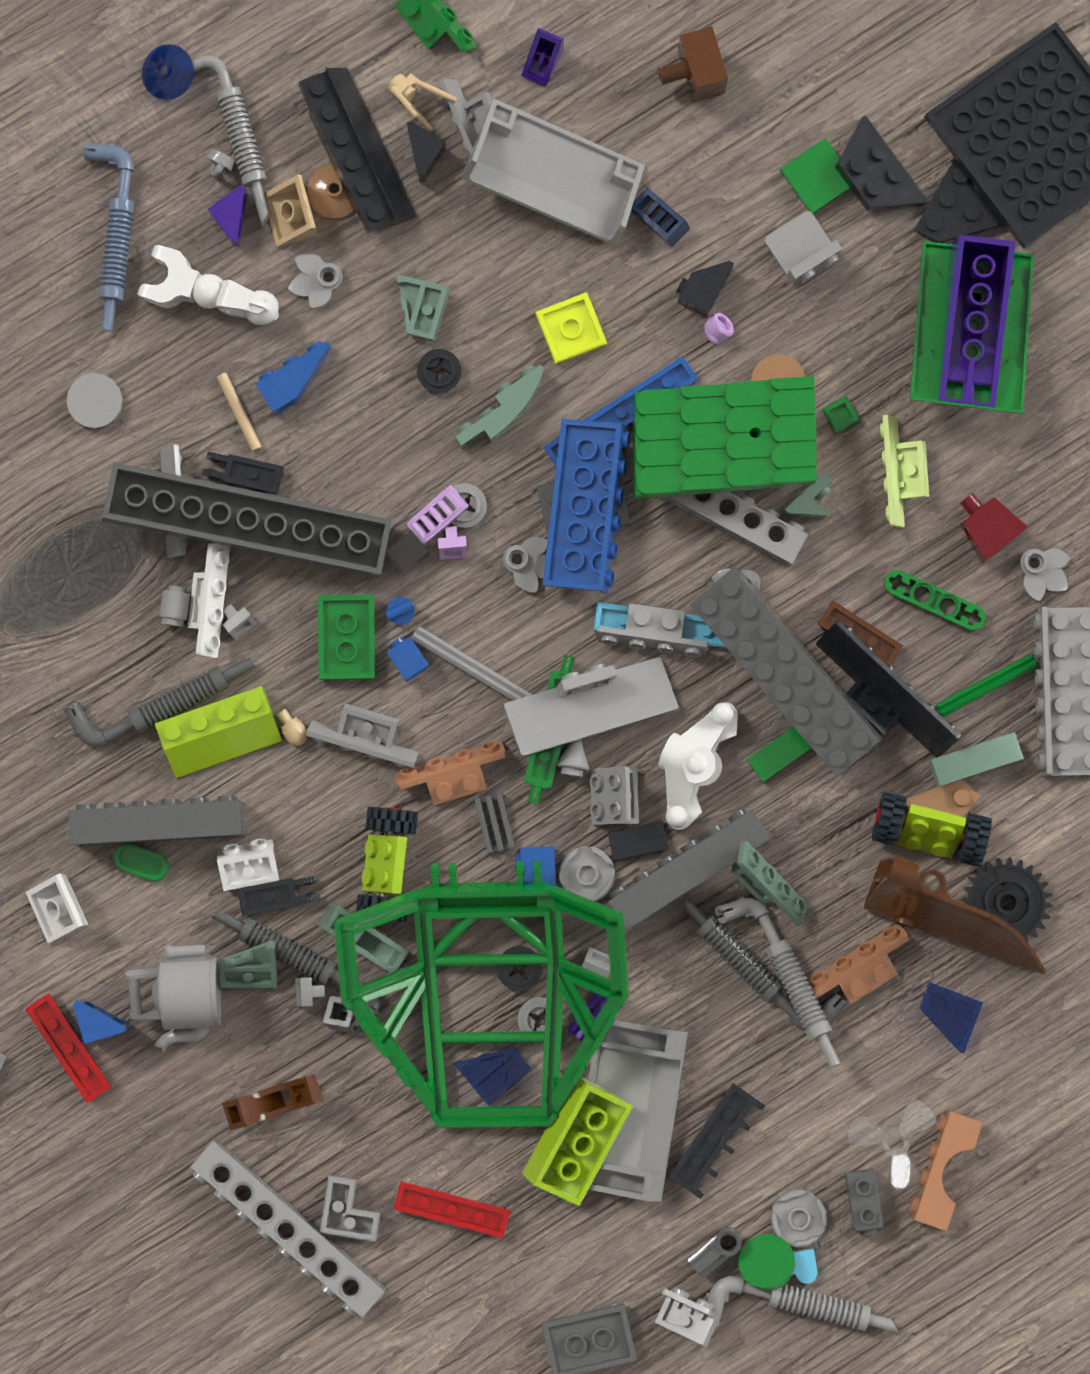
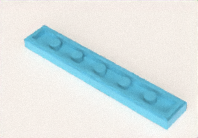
[593,602,726,648]

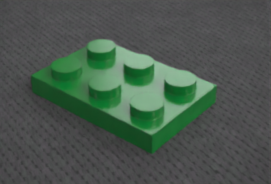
[318,594,375,680]

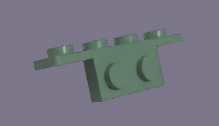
[731,841,807,926]

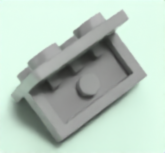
[590,766,639,825]

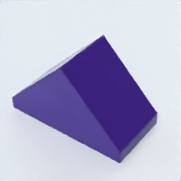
[521,28,564,87]
[208,186,247,247]

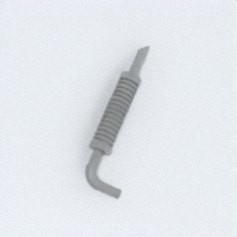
[177,56,270,226]

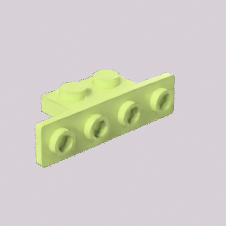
[880,414,929,528]

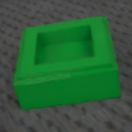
[821,396,860,434]

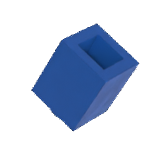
[387,637,429,683]

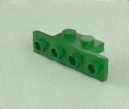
[395,0,477,53]

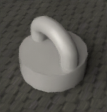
[207,149,235,177]

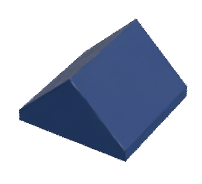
[73,999,133,1044]

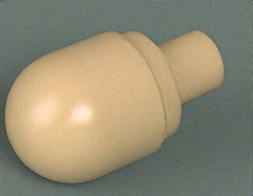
[277,708,308,746]

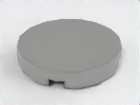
[66,373,123,429]
[559,846,615,901]
[770,1189,827,1247]

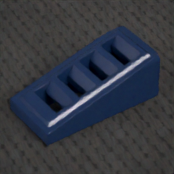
[631,188,690,248]

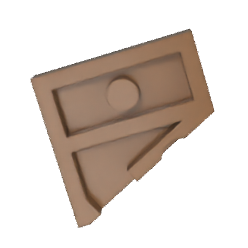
[906,780,981,817]

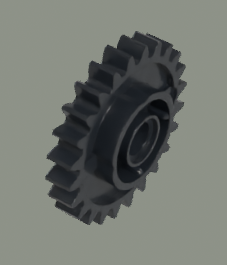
[961,858,1053,942]

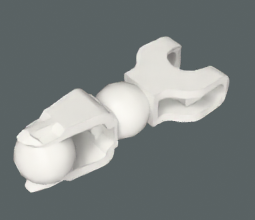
[137,245,279,325]

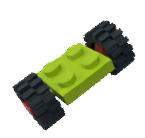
[872,791,992,867]
[356,807,418,922]

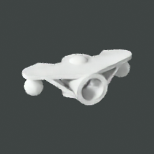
[658,702,738,830]

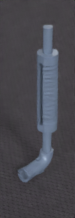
[84,142,135,332]

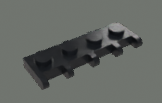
[668,1083,765,1199]

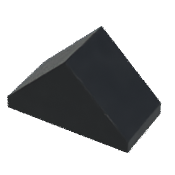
[407,122,446,183]

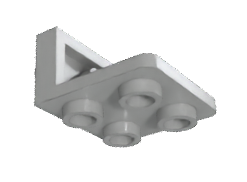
[765,211,842,285]

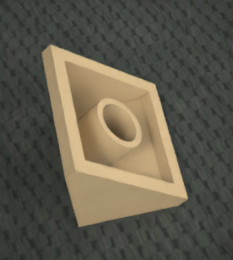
[264,175,318,247]

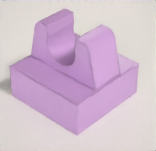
[438,526,468,560]

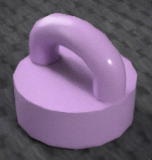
[705,313,734,344]

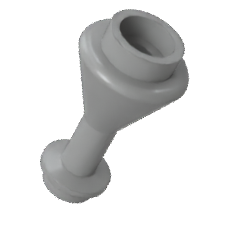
[557,739,589,777]

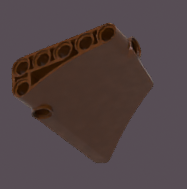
[864,856,1046,974]

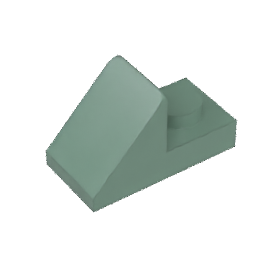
[783,471,833,519]

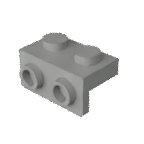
[655,1287,721,1347]

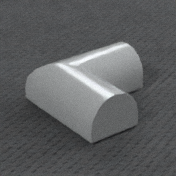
[320,1175,381,1242]

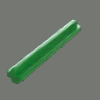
[935,654,1038,717]

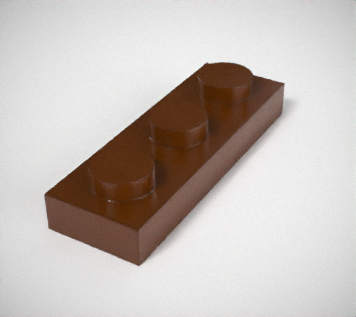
[816,600,903,665]

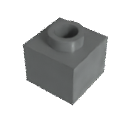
[323,996,356,1034]

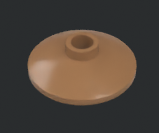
[307,164,354,219]

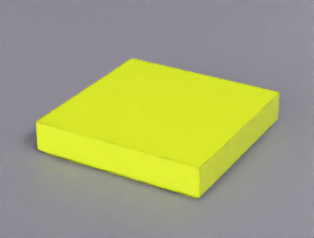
[535,292,607,365]

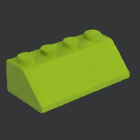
[155,686,282,778]
[522,1077,633,1206]

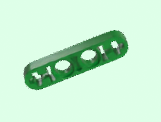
[883,570,986,631]

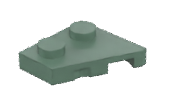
[397,274,450,342]
[219,940,278,988]

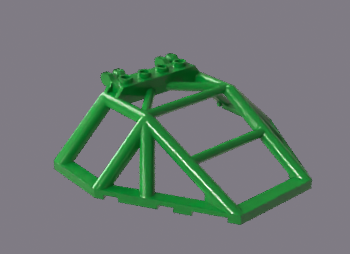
[334,861,629,1128]

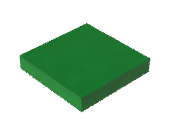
[780,138,851,214]

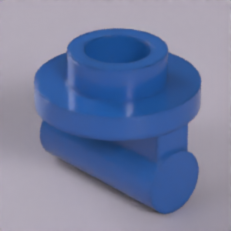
[385,597,415,625]

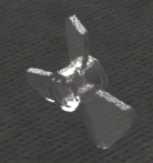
[847,1099,936,1189]

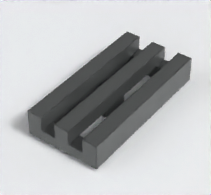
[474,792,515,854]

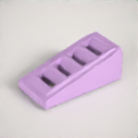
[407,485,469,544]

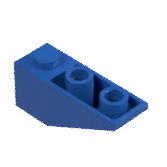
[256,341,331,416]

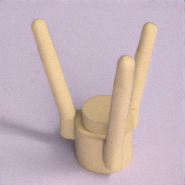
[388,74,457,132]

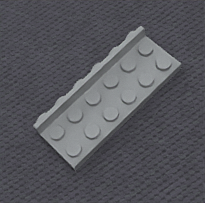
[1033,607,1090,776]

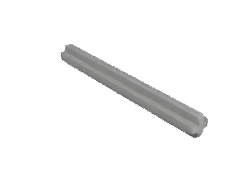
[412,627,532,701]

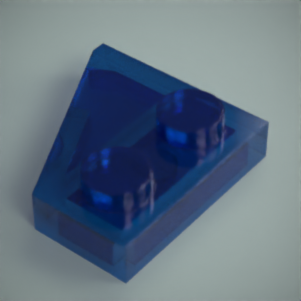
[919,982,983,1053]
[454,1047,532,1106]

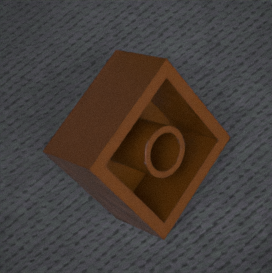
[658,26,728,103]

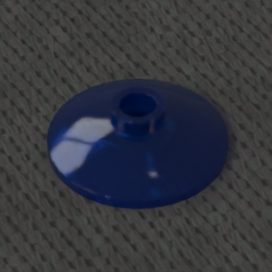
[142,44,194,100]

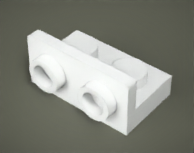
[217,839,279,891]

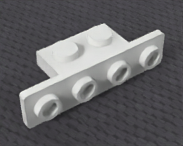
[188,543,230,658]

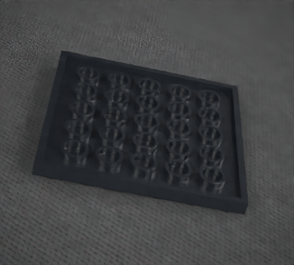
[924,22,1090,249]

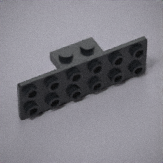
[816,620,961,758]

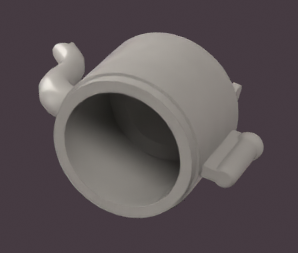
[125,945,222,1052]

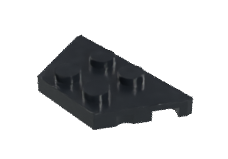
[835,115,927,211]

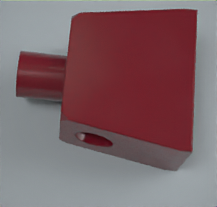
[960,493,1028,564]

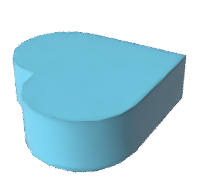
[793,1248,817,1284]

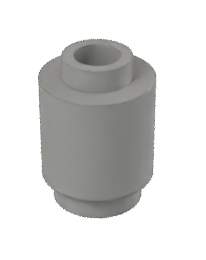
[159,585,191,627]

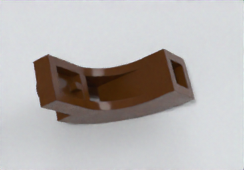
[222,1074,323,1130]

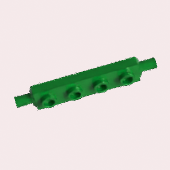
[524,655,575,805]

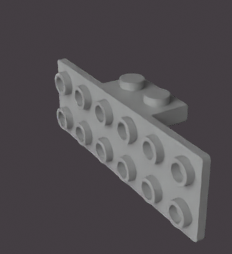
[503,657,678,757]

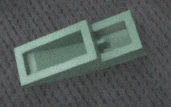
[929,732,1024,787]
[318,902,409,973]

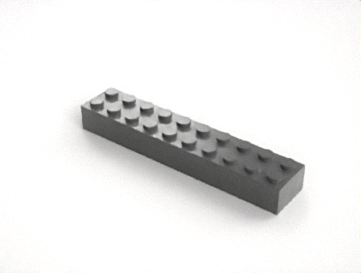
[102,462,392,578]

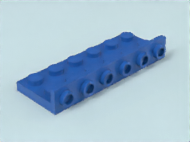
[543,419,630,594]

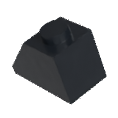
[676,261,734,317]

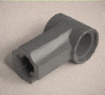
[688,1227,741,1278]

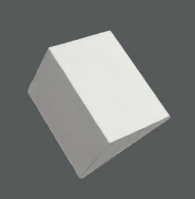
[25,873,88,943]

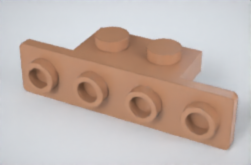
[395,740,507,806]
[806,923,910,1004]

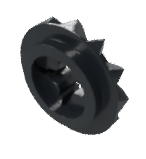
[417,349,461,393]
[497,946,542,991]

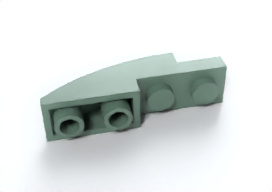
[455,365,544,449]

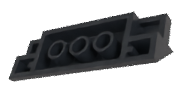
[298,68,416,234]

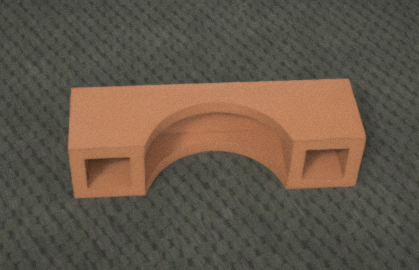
[909,1110,983,1231]

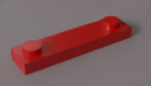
[25,993,112,1103]
[393,1181,510,1238]

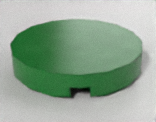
[738,1234,796,1291]

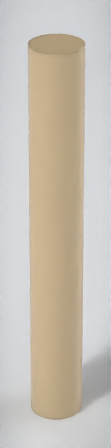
[217,373,262,452]

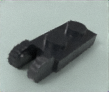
[202,452,284,495]
[237,876,320,916]

